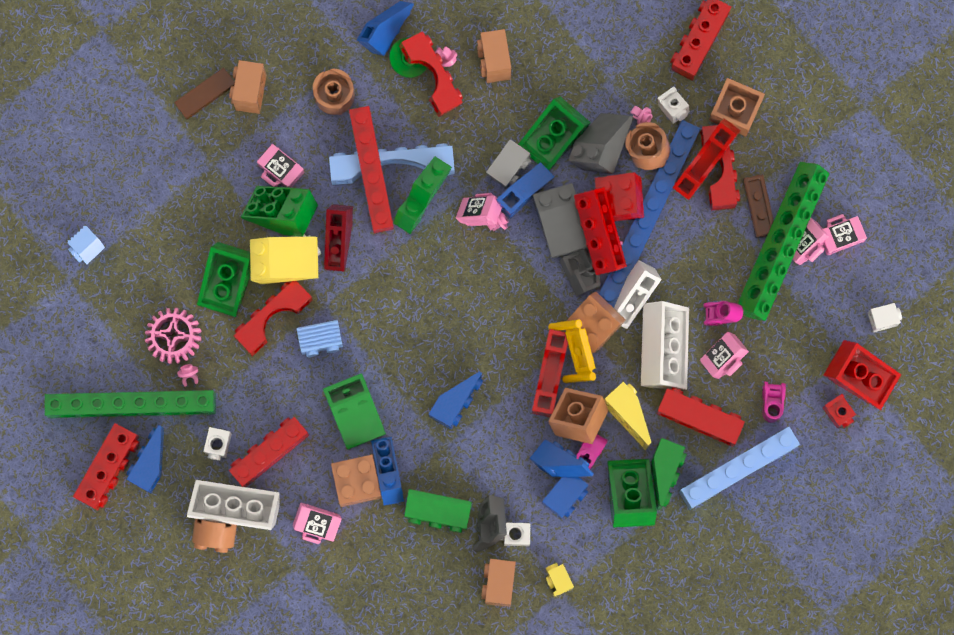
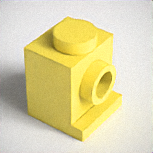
[546,563,574,597]

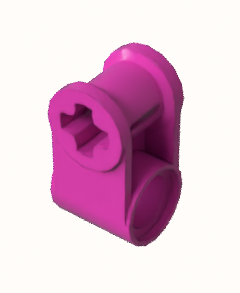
[703,301,743,326]
[762,381,786,423]
[576,434,608,469]

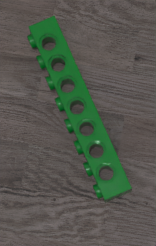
[738,162,830,321]
[45,390,216,418]

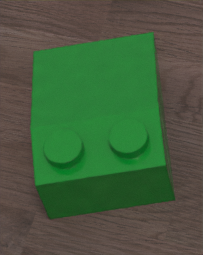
[518,97,591,171]
[197,242,251,317]
[607,459,657,528]

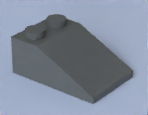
[568,113,633,174]
[533,183,587,259]

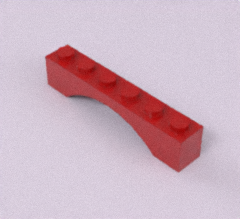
[349,106,394,233]

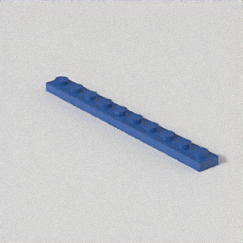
[599,120,701,308]

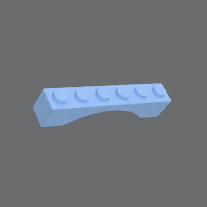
[329,144,455,185]
[679,427,800,510]

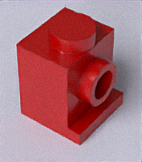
[823,394,856,428]

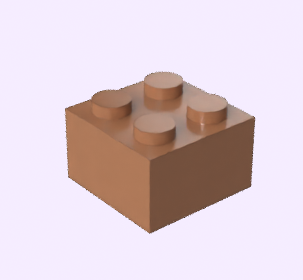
[477,29,511,83]
[229,60,267,114]
[709,78,765,136]
[567,292,626,353]
[548,388,609,444]
[331,455,382,507]
[481,559,516,607]

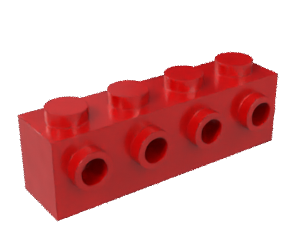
[670,0,731,81]
[574,186,627,275]
[656,387,745,447]
[229,417,309,487]
[73,423,140,511]

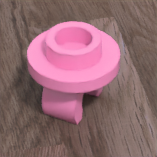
[435,47,457,67]
[630,106,652,125]
[487,212,509,231]
[177,364,198,387]

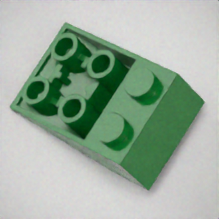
[241,186,318,237]
[323,373,386,450]
[651,438,687,510]

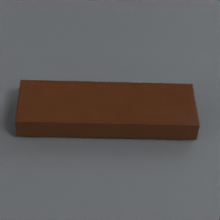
[174,67,235,120]
[743,174,774,238]

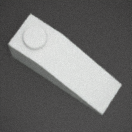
[614,260,662,329]

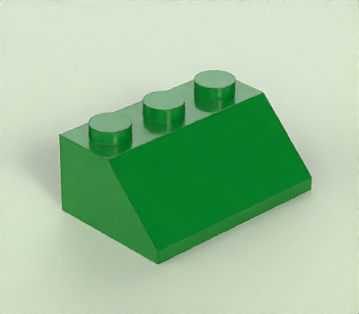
[404,489,472,533]

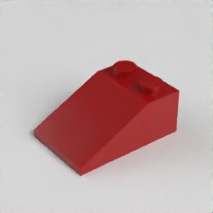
[823,340,901,410]

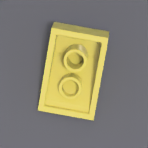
[250,237,318,284]
[604,382,651,450]

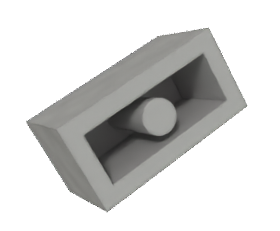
[486,139,531,189]

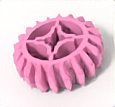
[145,308,202,364]

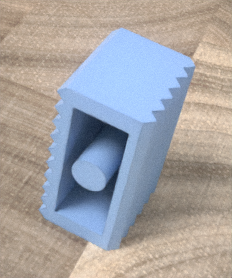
[68,226,105,264]
[297,320,343,357]

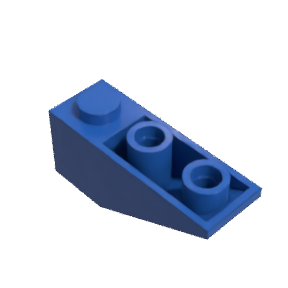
[357,1,414,56]
[496,162,554,219]
[429,371,484,429]
[126,425,164,494]
[371,437,404,506]
[529,439,594,477]

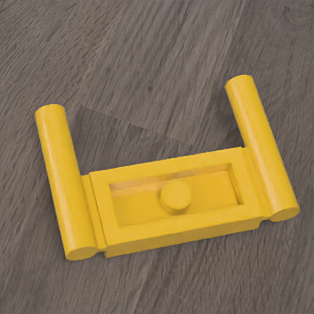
[548,320,596,383]

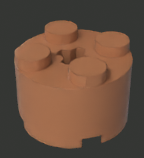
[313,69,355,115]
[625,122,670,170]
[192,518,237,553]

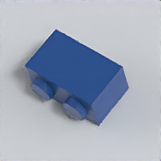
[542,477,588,519]

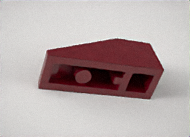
[324,204,353,272]

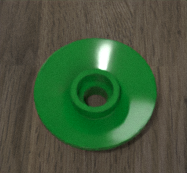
[389,37,427,78]

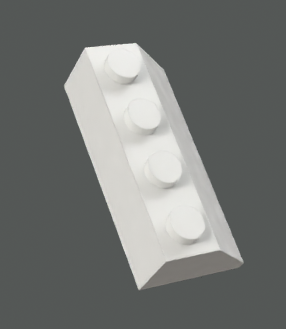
[641,301,689,390]
[187,480,279,530]

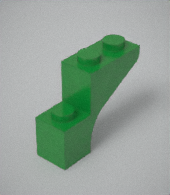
[393,156,452,234]

